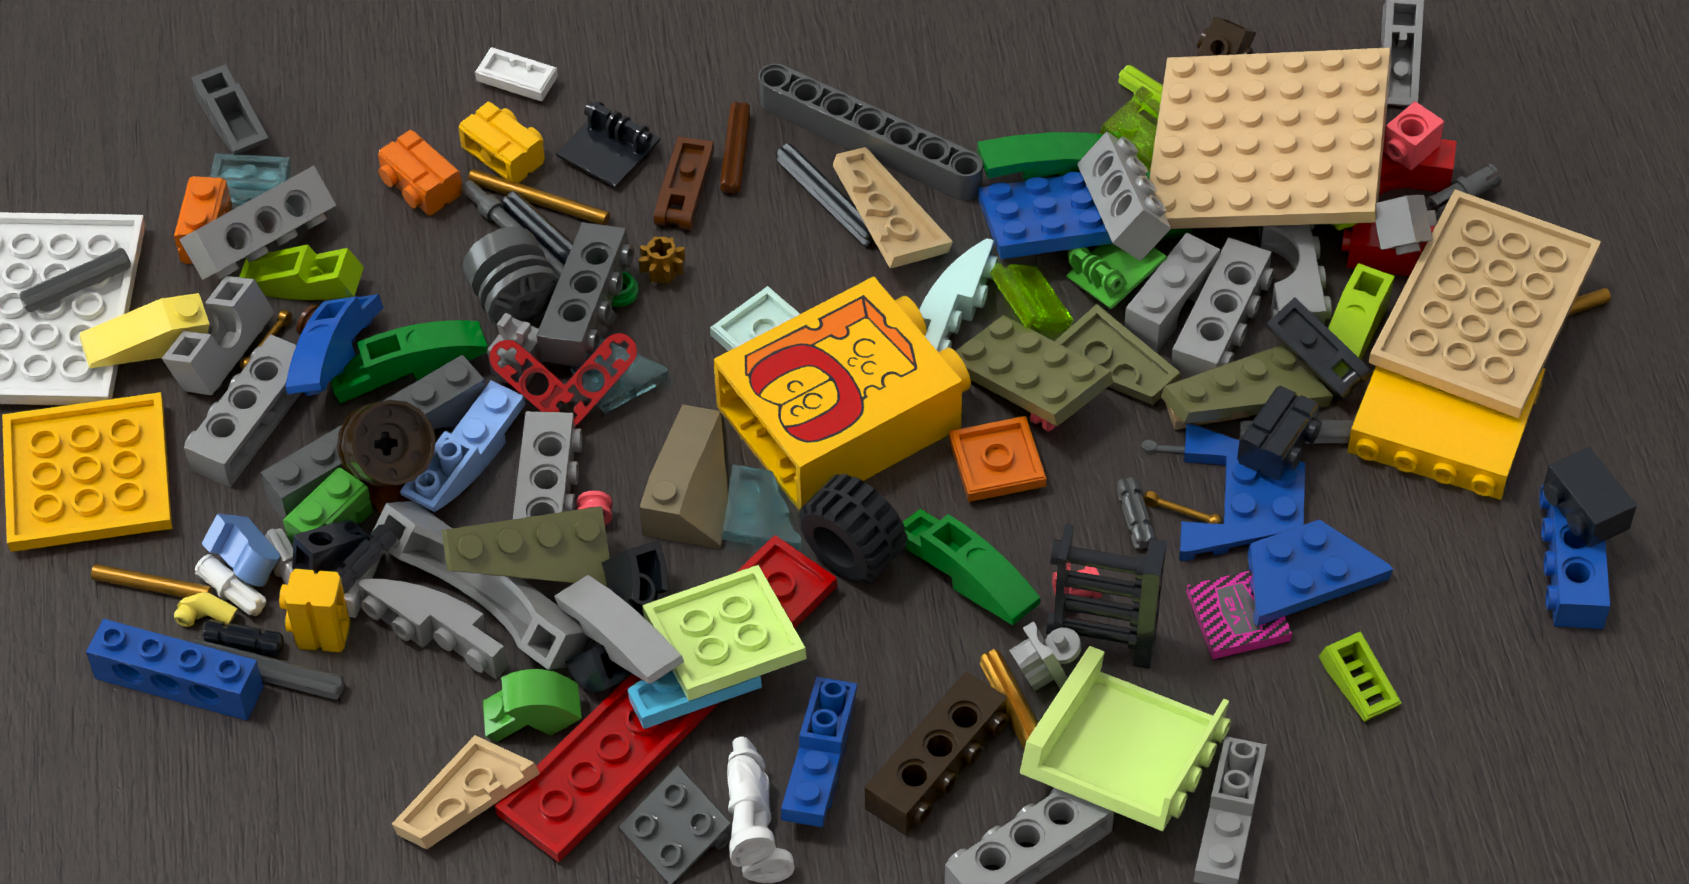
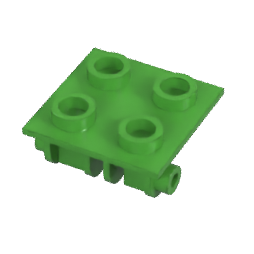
[1066,243,1167,309]

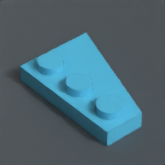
[627,670,762,729]

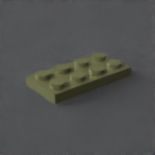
[955,315,1114,426]

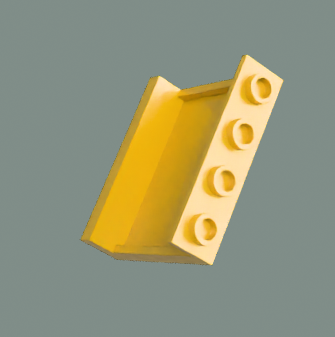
[1347,366,1545,500]

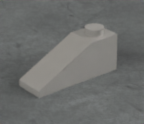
[1381,0,1424,107]

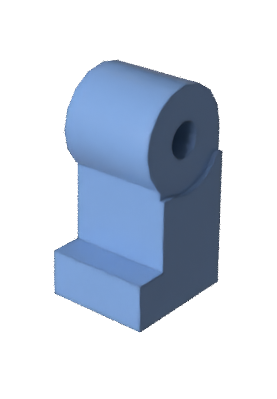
[202,513,280,587]

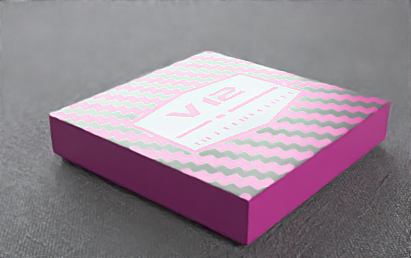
[1186,571,1292,660]

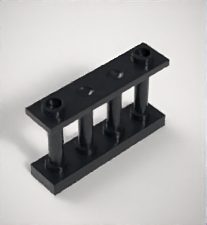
[1046,524,1167,669]

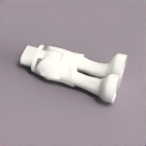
[727,737,795,883]

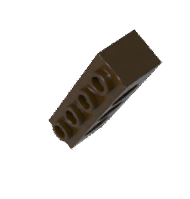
[865,671,1008,836]

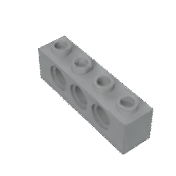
[1077,131,1171,261]
[179,166,336,280]
[1171,237,1275,378]
[184,334,302,488]
[513,411,582,519]
[945,788,1114,884]

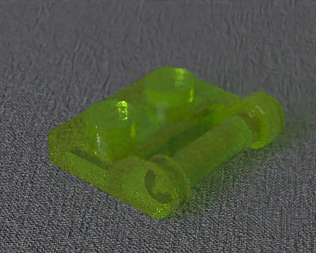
[1100,86,1160,171]

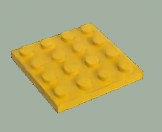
[2,392,173,552]

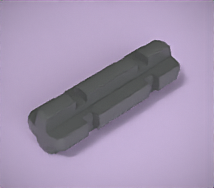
[1116,477,1155,550]

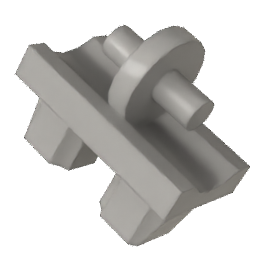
[1009,621,1082,691]

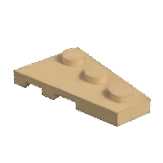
[392,735,540,849]

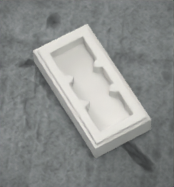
[475,47,558,102]

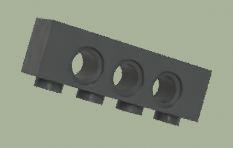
[536,222,634,367]

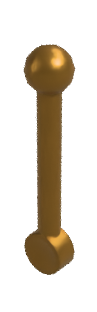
[240,309,292,370]
[1143,491,1224,524]

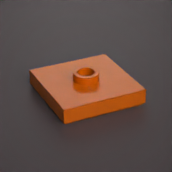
[949,416,1046,502]

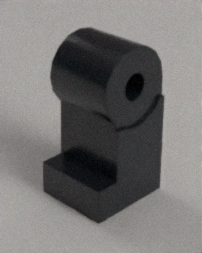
[292,520,372,574]

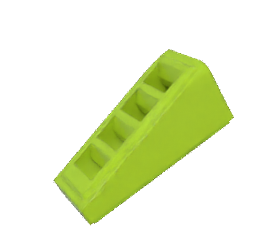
[1318,631,1402,722]

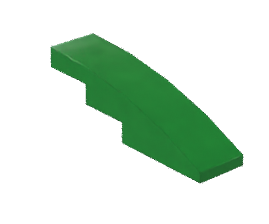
[977,132,1120,181]

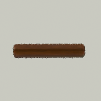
[720,101,750,194]

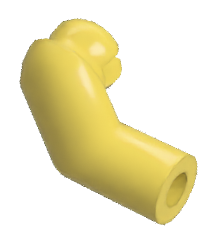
[174,592,238,627]

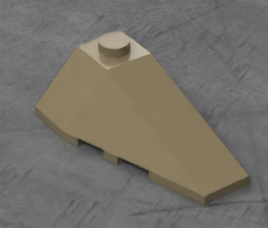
[639,404,730,549]

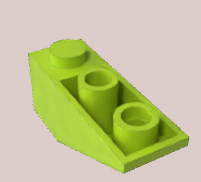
[1313,263,1395,378]

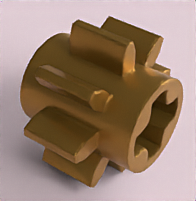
[638,236,685,283]

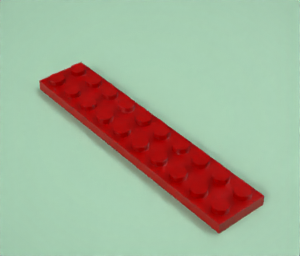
[495,535,837,863]

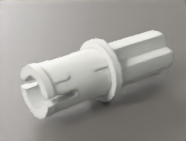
[195,554,267,616]

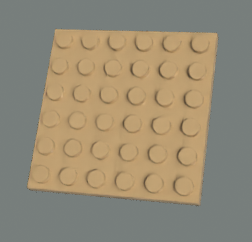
[1149,48,1392,229]

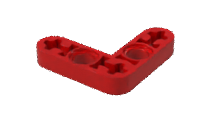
[489,333,638,426]

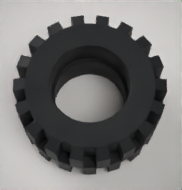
[797,474,908,584]

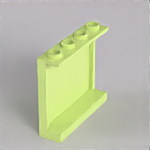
[1020,646,1231,831]

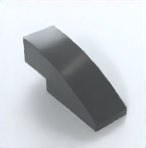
[191,64,269,155]

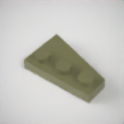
[1055,304,1181,405]

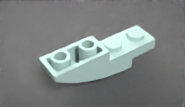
[919,238,999,352]

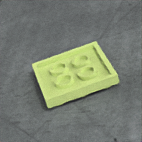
[642,565,807,701]

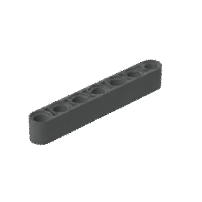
[758,63,983,201]

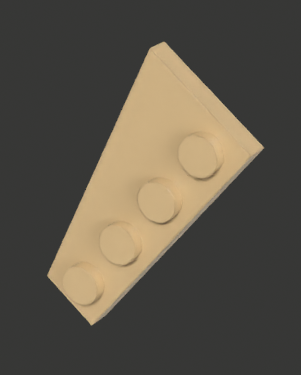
[833,147,953,269]

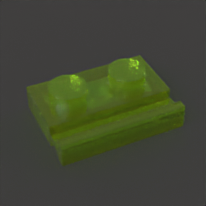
[989,263,1074,331]

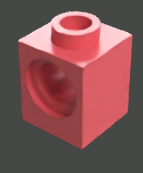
[1383,101,1444,170]

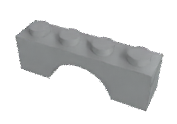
[1257,224,1332,338]

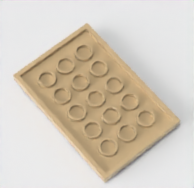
[1369,189,1601,418]

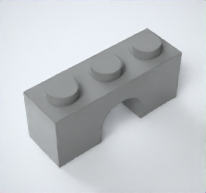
[1124,233,1220,353]
[162,276,275,395]

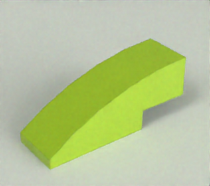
[240,245,364,300]

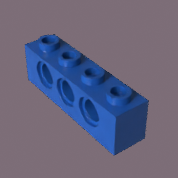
[1539,485,1610,629]
[86,619,264,721]

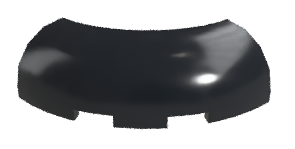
[565,540,668,692]

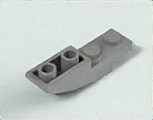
[358,578,507,680]
[1193,736,1267,884]

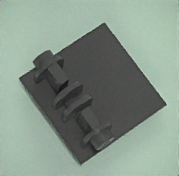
[619,766,732,884]

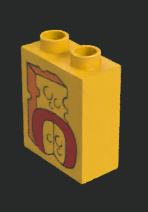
[714,276,971,511]

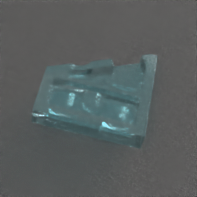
[721,464,801,551]

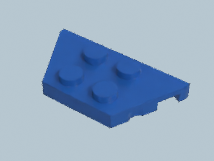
[1247,519,1393,626]

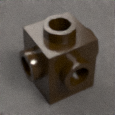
[1197,17,1256,56]

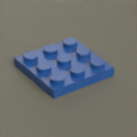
[978,172,1112,259]

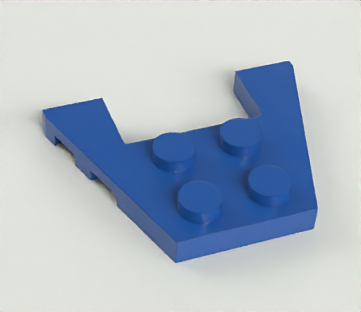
[1179,424,1305,561]

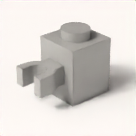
[1375,195,1437,255]
[487,313,543,385]

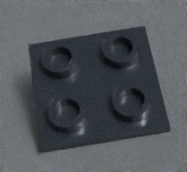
[556,102,660,187]

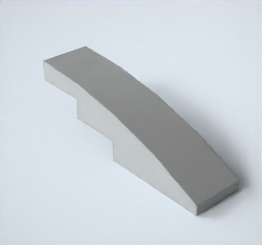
[554,575,684,684]

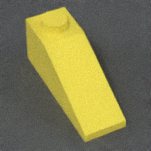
[79,293,210,369]

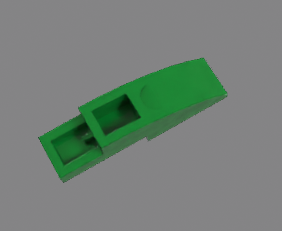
[331,320,489,404]
[903,509,1041,625]

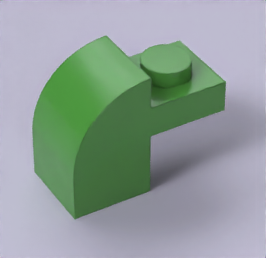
[483,669,582,742]

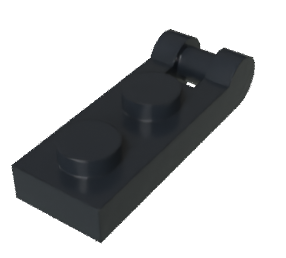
[1266,297,1373,402]

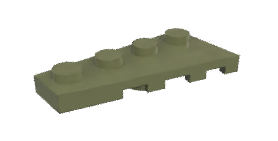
[1161,344,1333,424]
[441,506,610,587]

